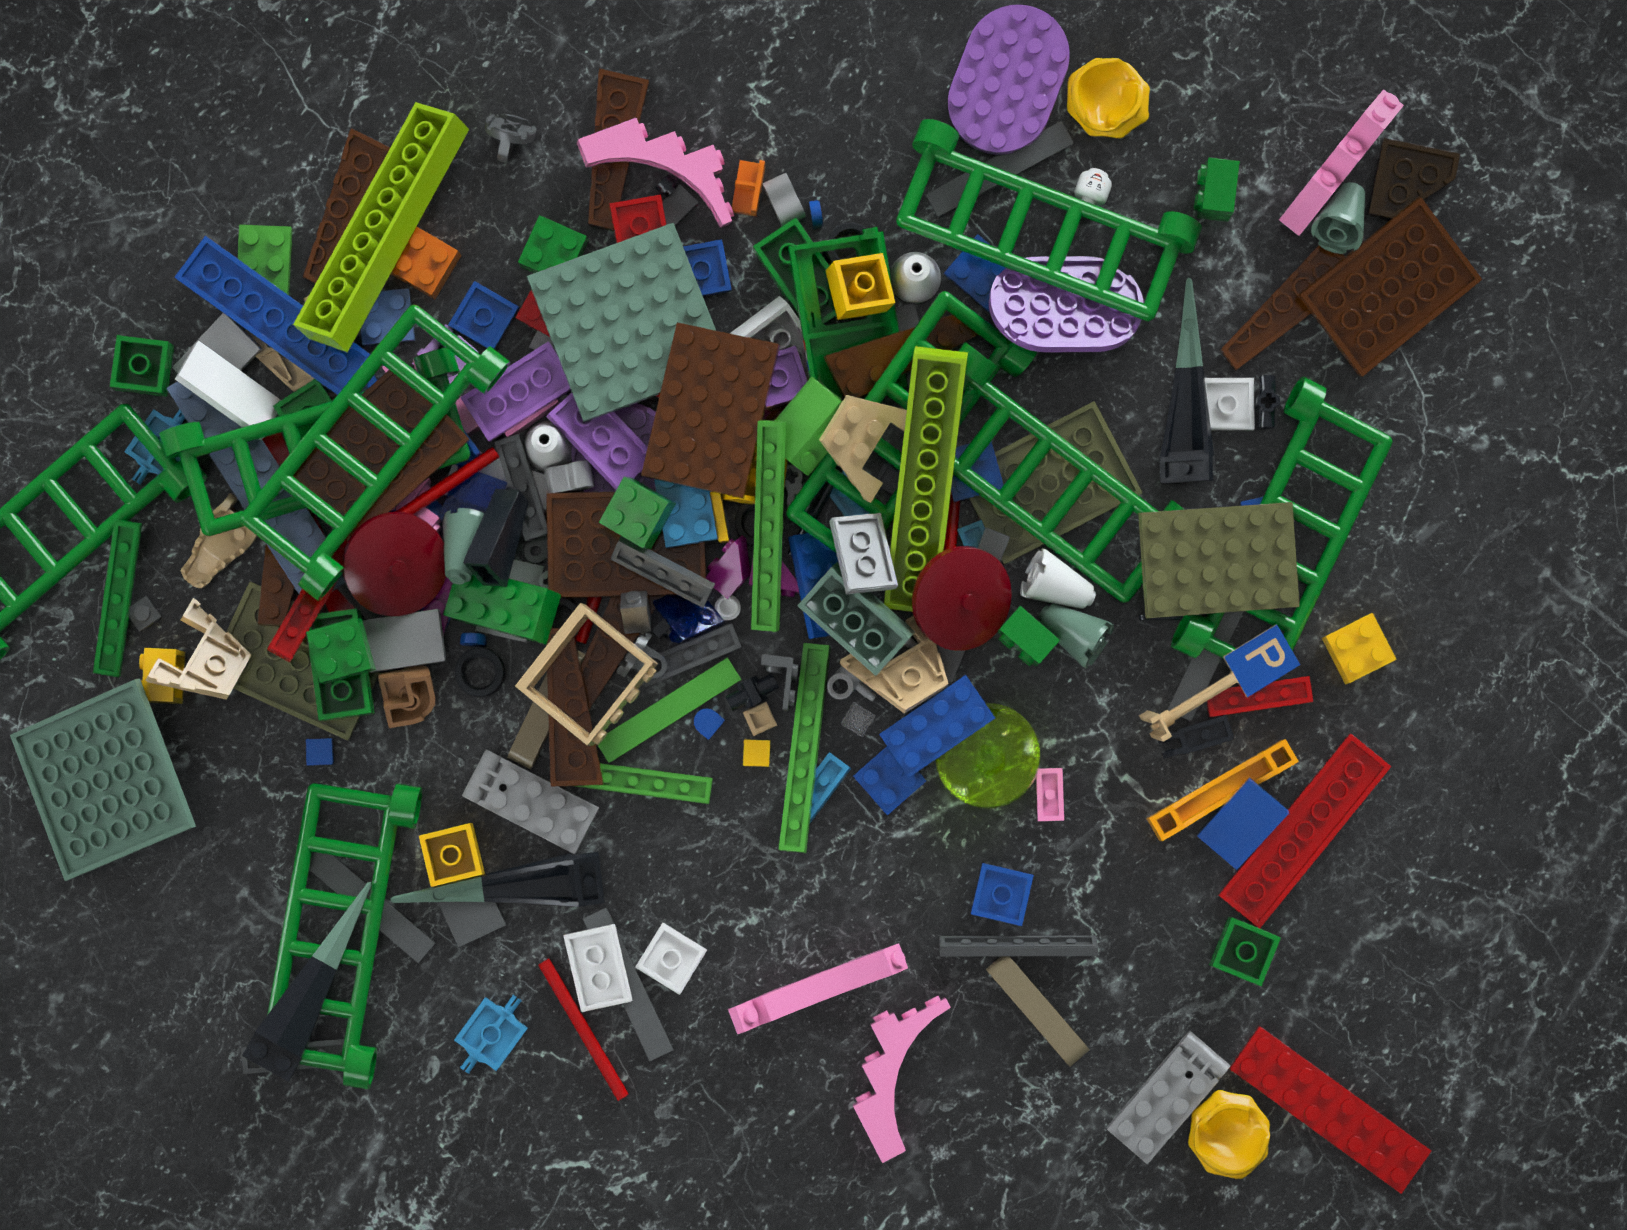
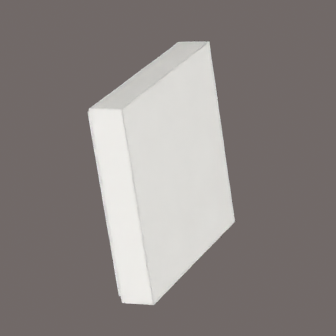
[1205,378,1255,431]
[635,923,707,995]

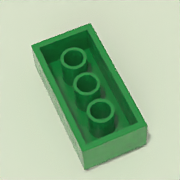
[753,218,837,325]
[443,575,561,645]
[307,608,375,721]

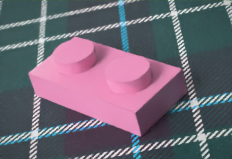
[1036,768,1064,821]

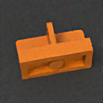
[732,160,765,217]

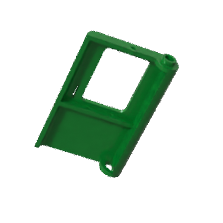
[788,227,908,398]

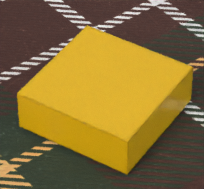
[743,740,770,767]

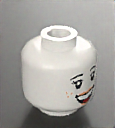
[1074,168,1112,206]

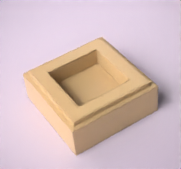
[743,702,777,736]

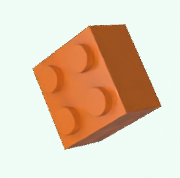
[391,226,461,300]

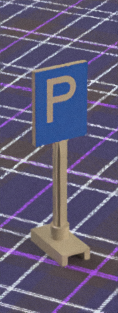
[1139,624,1300,742]

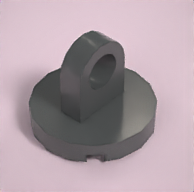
[484,114,536,164]
[616,632,667,680]

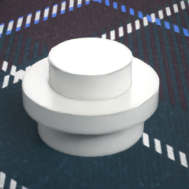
[715,595,741,621]

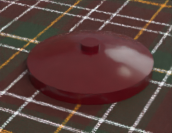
[342,512,446,616]
[912,546,1012,651]

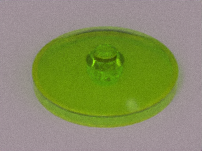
[935,703,1041,808]

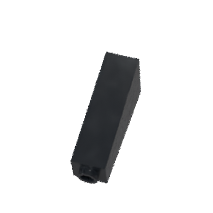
[463,487,529,587]

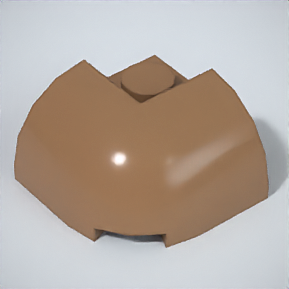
[378,665,435,728]

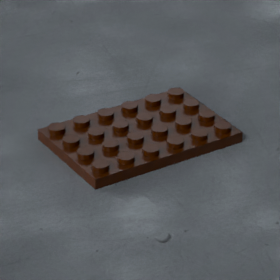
[1298,197,1483,377]
[641,322,780,499]
[293,370,470,541]
[546,492,706,598]

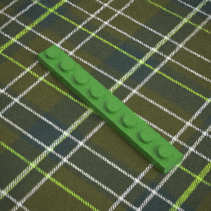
[751,420,786,632]
[779,643,831,853]

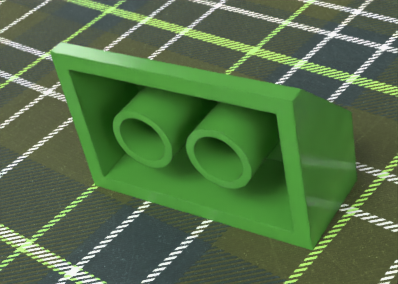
[775,376,843,476]

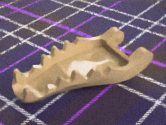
[181,493,257,588]

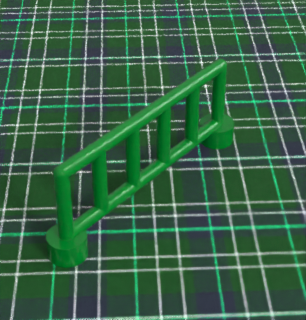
[896,119,1202,321]
[786,291,1037,554]
[240,305,510,601]
[953,342,1185,603]
[159,348,470,536]
[1171,376,1392,681]
[0,403,208,660]
[267,783,422,1090]

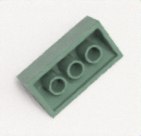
[797,562,915,676]

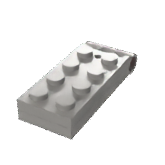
[462,749,600,854]
[1106,1031,1230,1164]

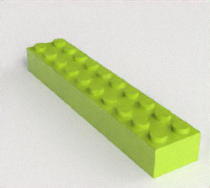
[293,102,469,352]
[884,346,968,612]

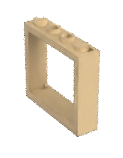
[515,603,658,746]

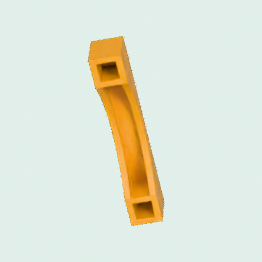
[1146,739,1299,841]

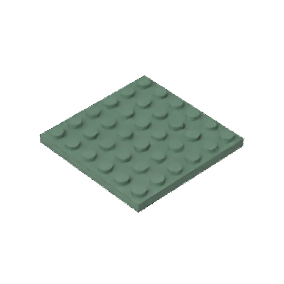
[527,223,716,423]
[10,679,196,881]

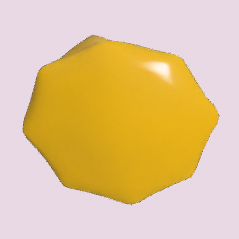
[1067,58,1150,139]
[1188,1090,1270,1179]

